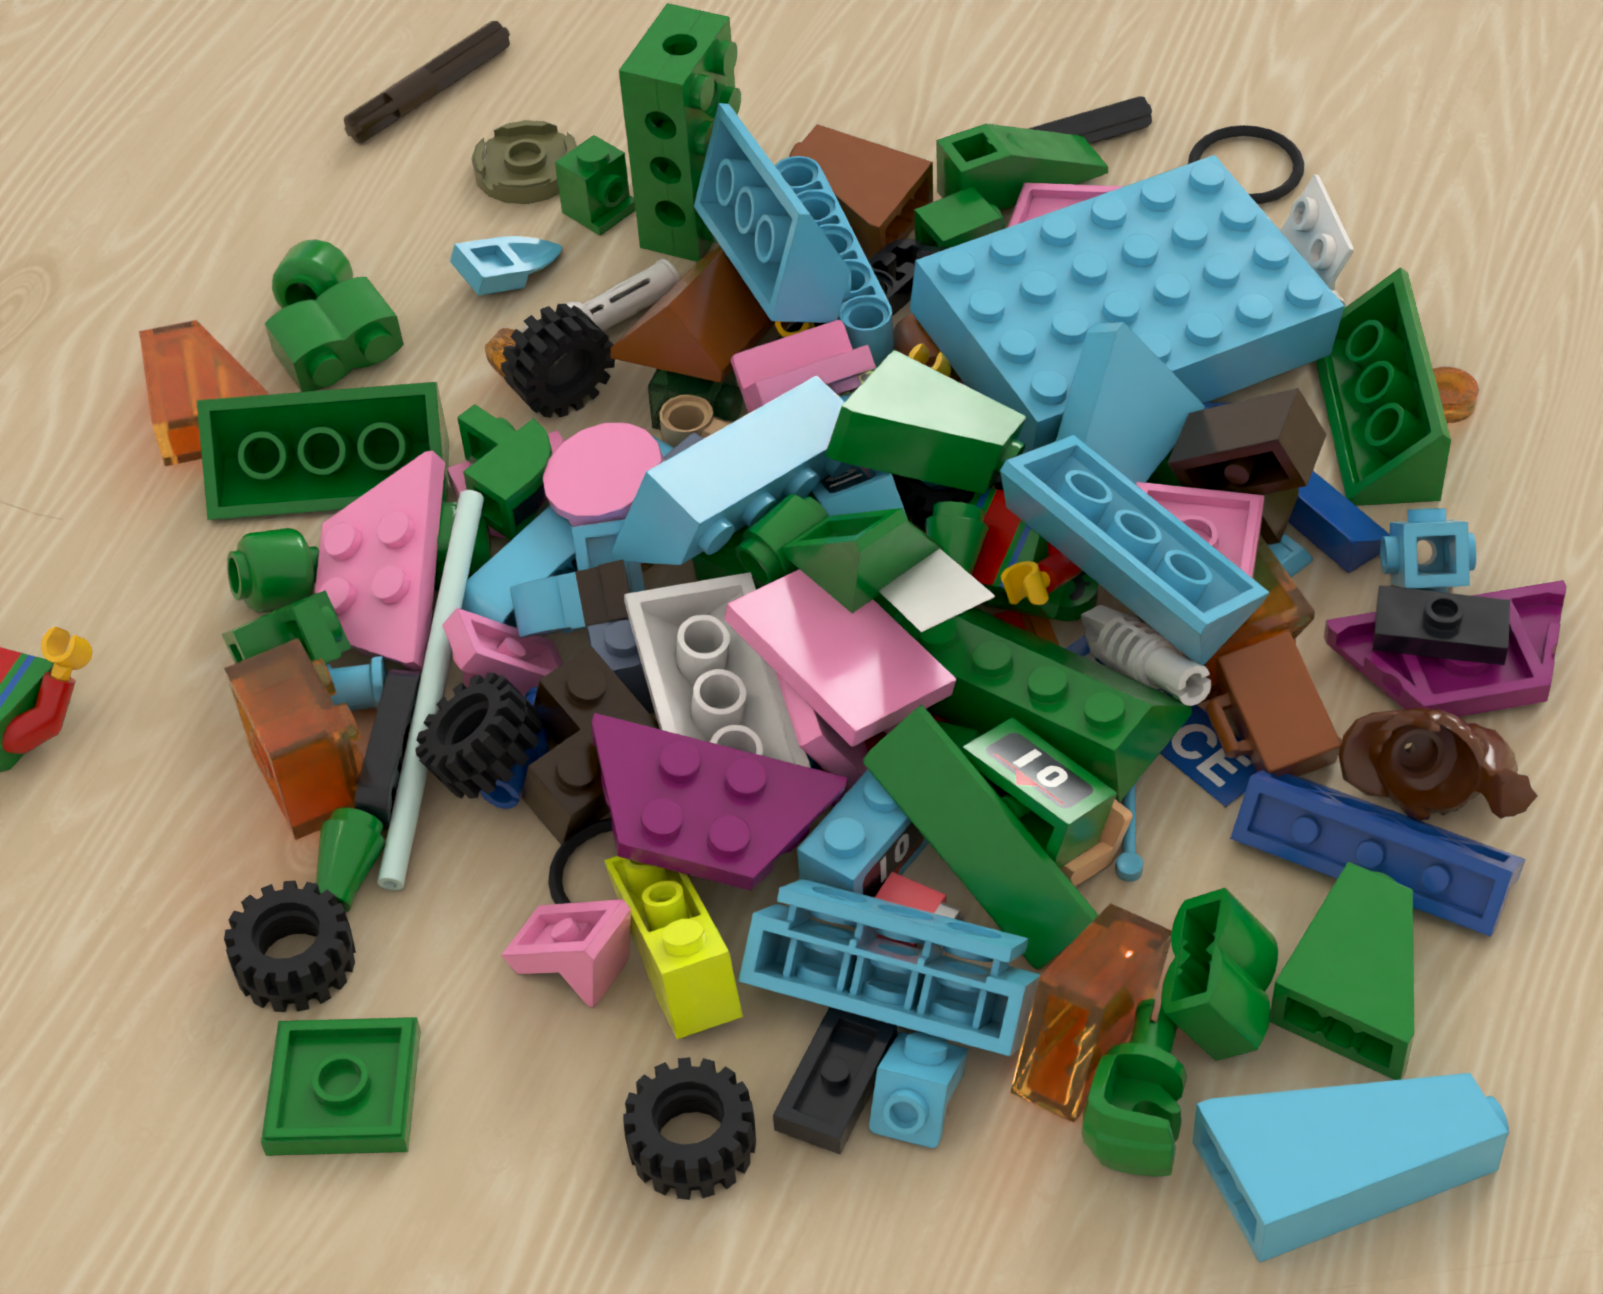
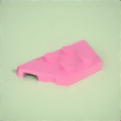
[315,450,445,670]

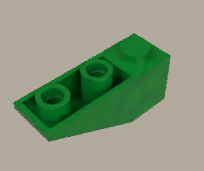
[936,123,1108,210]

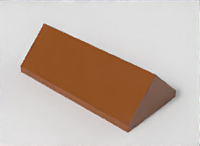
[610,245,775,383]

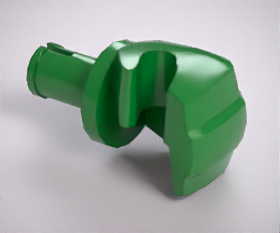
[1081,999,1187,1177]

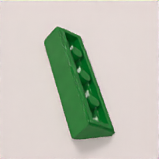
[863,705,1101,970]

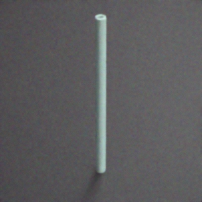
[377,490,484,891]

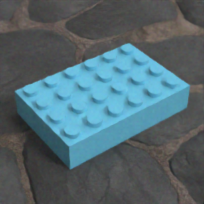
[910,155,1345,454]

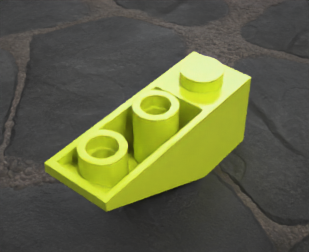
[604,856,743,1040]

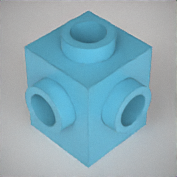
[1380,508,1476,593]

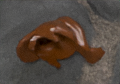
[1338,708,1538,821]

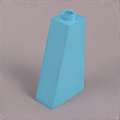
[1192,1073,1509,1263]

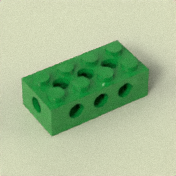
[619,3,741,262]

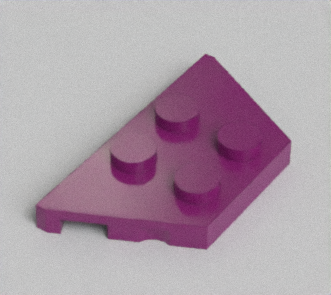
[1324,580,1567,717]
[591,713,848,891]

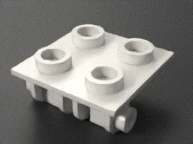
[1280,174,1354,308]

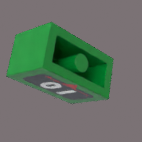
[962,717,1117,868]

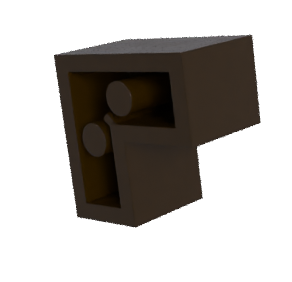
[1168,388,1327,547]
[521,645,659,845]

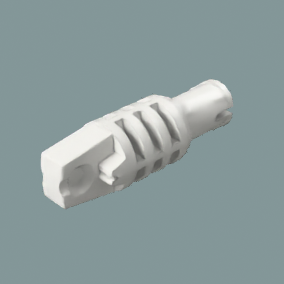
[1081,605,1211,706]

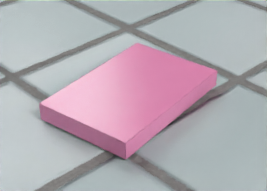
[724,569,956,747]

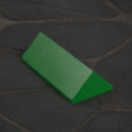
[1316,267,1451,506]
[196,382,449,520]

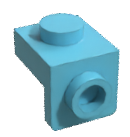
[869,1032,968,1148]

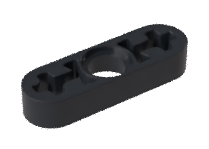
[355,669,422,830]

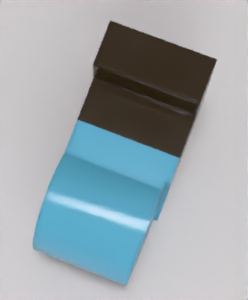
[510,560,630,638]

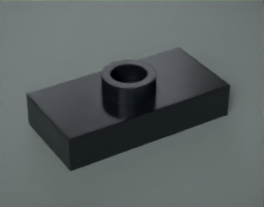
[1372,585,1510,665]
[773,1007,897,1155]

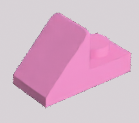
[442,608,563,697]
[501,899,631,1008]

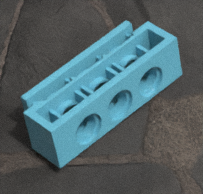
[738,879,1042,1057]

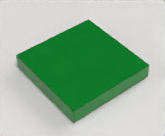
[261,1017,421,1156]

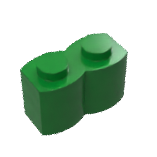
[264,277,404,392]
[1161,887,1278,1061]

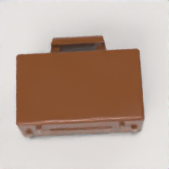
[1205,631,1341,778]

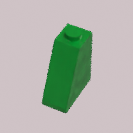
[825,350,1027,494]
[1269,861,1414,1080]

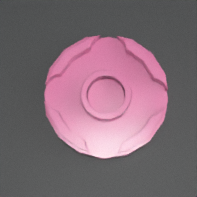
[543,423,664,526]

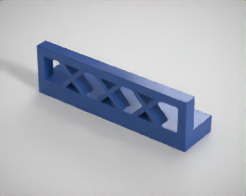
[1230,769,1526,937]

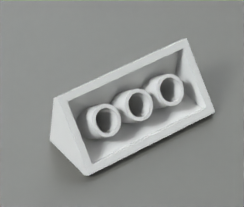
[624,572,811,768]

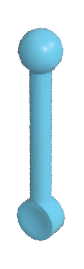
[1116,777,1143,882]

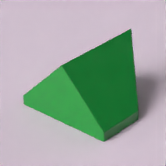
[782,508,945,613]

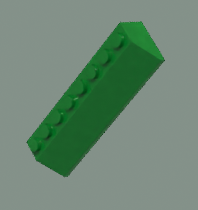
[692,525,1192,803]

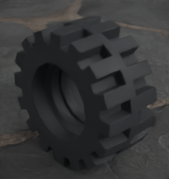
[224,880,356,1013]
[623,1057,756,1200]

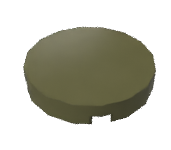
[471,120,577,204]

